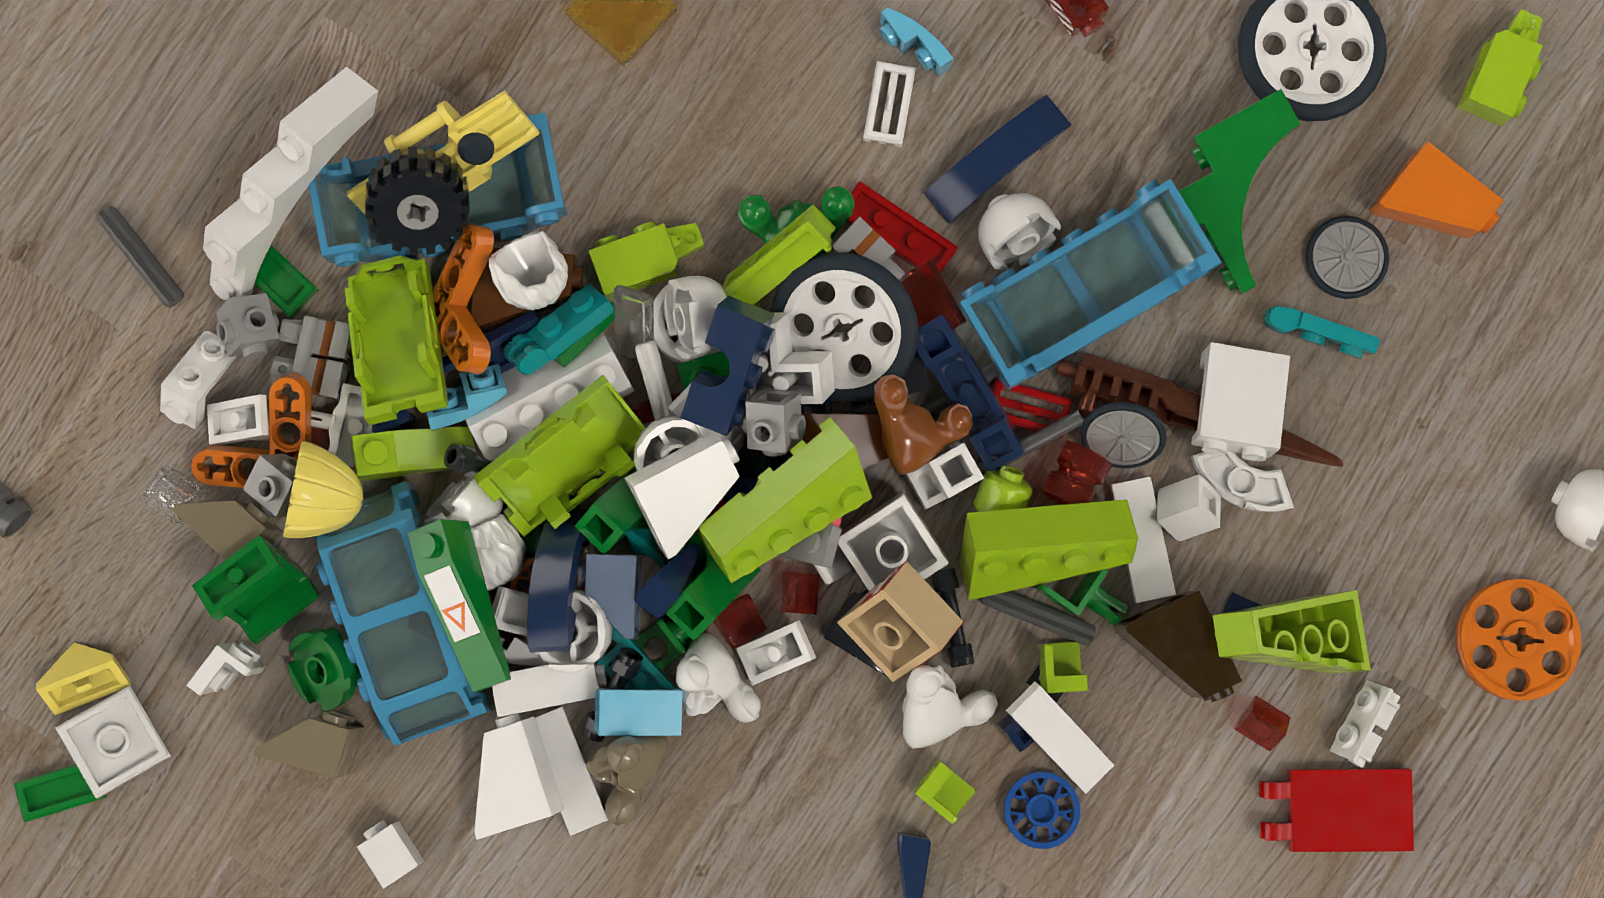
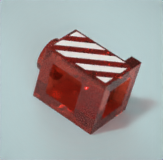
[1045,0,1109,37]

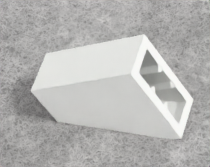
[625,432,740,559]
[492,661,608,717]
[474,713,564,840]

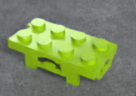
[345,255,449,425]
[473,375,645,537]

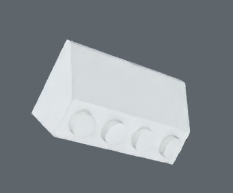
[465,332,635,461]

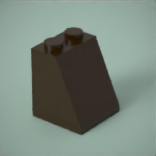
[1113,590,1242,702]

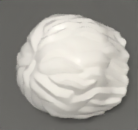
[489,231,568,310]
[471,514,526,591]

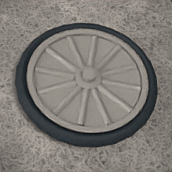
[1305,216,1389,299]
[1080,402,1167,469]

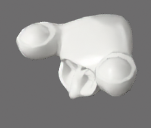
[676,633,761,723]
[902,664,998,748]

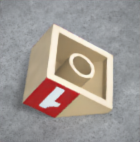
[837,561,963,682]

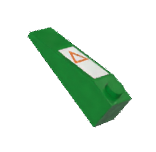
[407,519,511,692]

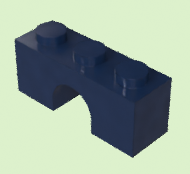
[680,296,775,436]

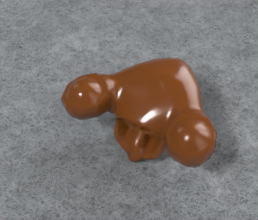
[874,374,972,475]

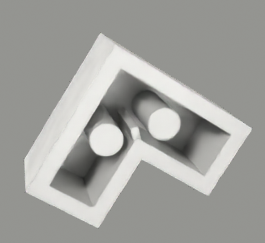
[745,312,835,404]

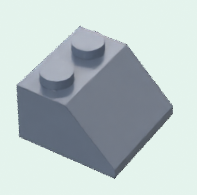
[578,554,642,639]

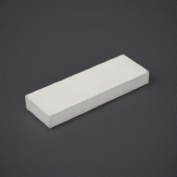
[1109,477,1176,603]
[1006,682,1114,794]
[535,706,608,836]

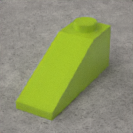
[350,427,475,481]

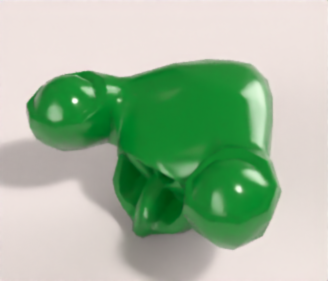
[737,186,855,258]

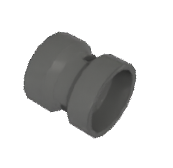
[0,482,33,539]

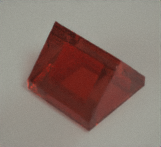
[780,572,819,615]
[1234,695,1291,752]

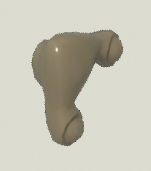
[586,736,668,826]

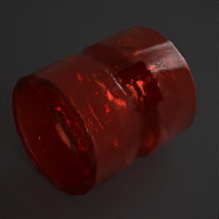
[1040,440,1113,505]

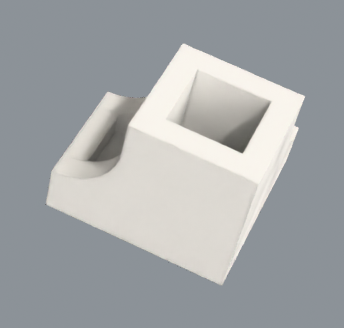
[905,441,984,510]

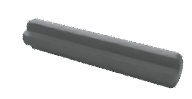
[97,206,184,308]
[980,591,1096,646]

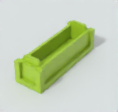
[722,204,835,307]

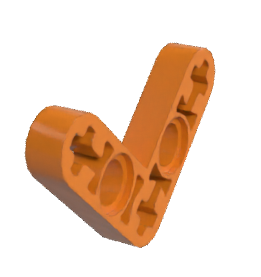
[433,223,494,374]
[191,373,311,488]

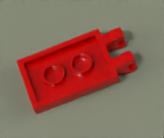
[1259,768,1414,852]

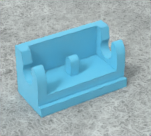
[594,688,683,736]

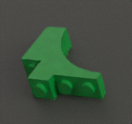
[1167,89,1301,295]

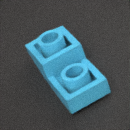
[879,8,953,77]
[426,364,507,431]

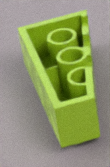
[698,417,872,583]
[959,499,1138,601]
[1212,590,1371,674]

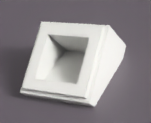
[814,546,852,585]

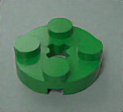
[288,627,362,711]

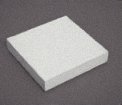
[55,686,171,799]

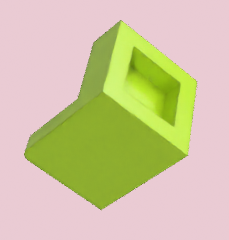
[1038,642,1088,693]
[913,759,975,824]

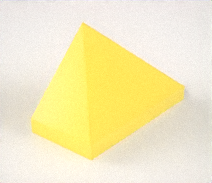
[36,642,131,716]

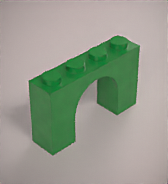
[575,467,761,641]

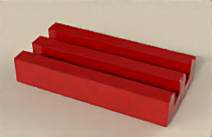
[993,379,1073,439]

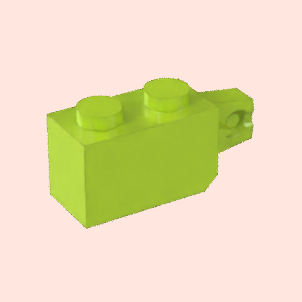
[1457,9,1543,126]
[588,221,704,301]

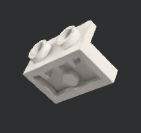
[186,641,266,695]

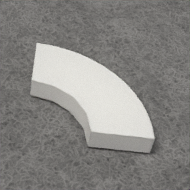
[1190,451,1294,512]

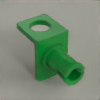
[1032,569,1128,626]
[634,618,690,670]

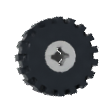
[365,146,470,255]

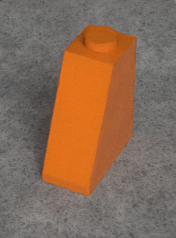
[1369,141,1504,239]

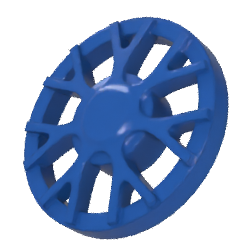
[1004,771,1080,849]

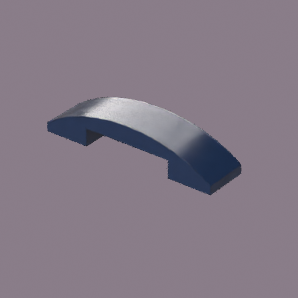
[924,95,1072,224]
[916,314,1025,471]
[527,509,590,653]

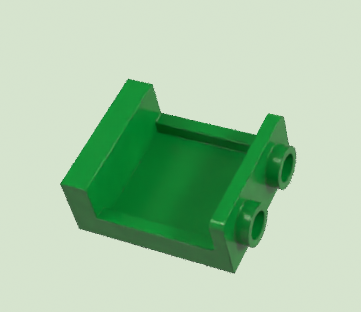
[192,535,320,644]

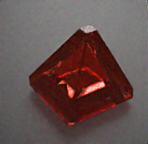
[713,594,767,649]

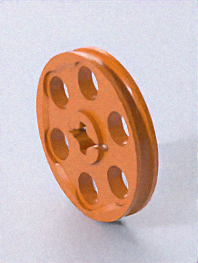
[1456,579,1581,700]

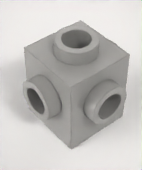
[216,293,280,360]
[743,389,806,456]
[243,454,298,518]

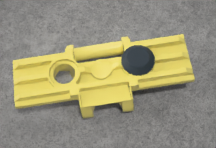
[347,90,539,214]

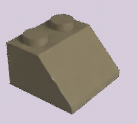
[171,501,284,560]
[254,711,365,779]

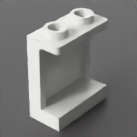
[1191,342,1290,461]

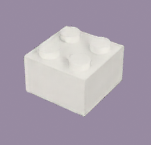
[838,491,949,591]

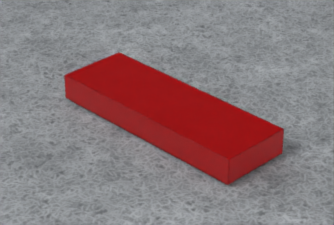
[846,181,958,282]

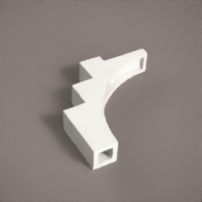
[203,67,378,300]

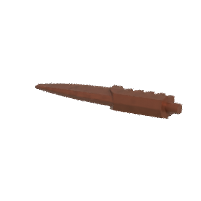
[1055,353,1343,467]

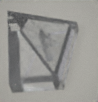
[614,285,654,363]

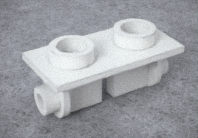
[1329,680,1400,768]

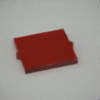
[901,259,966,329]

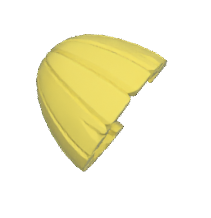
[283,441,363,538]

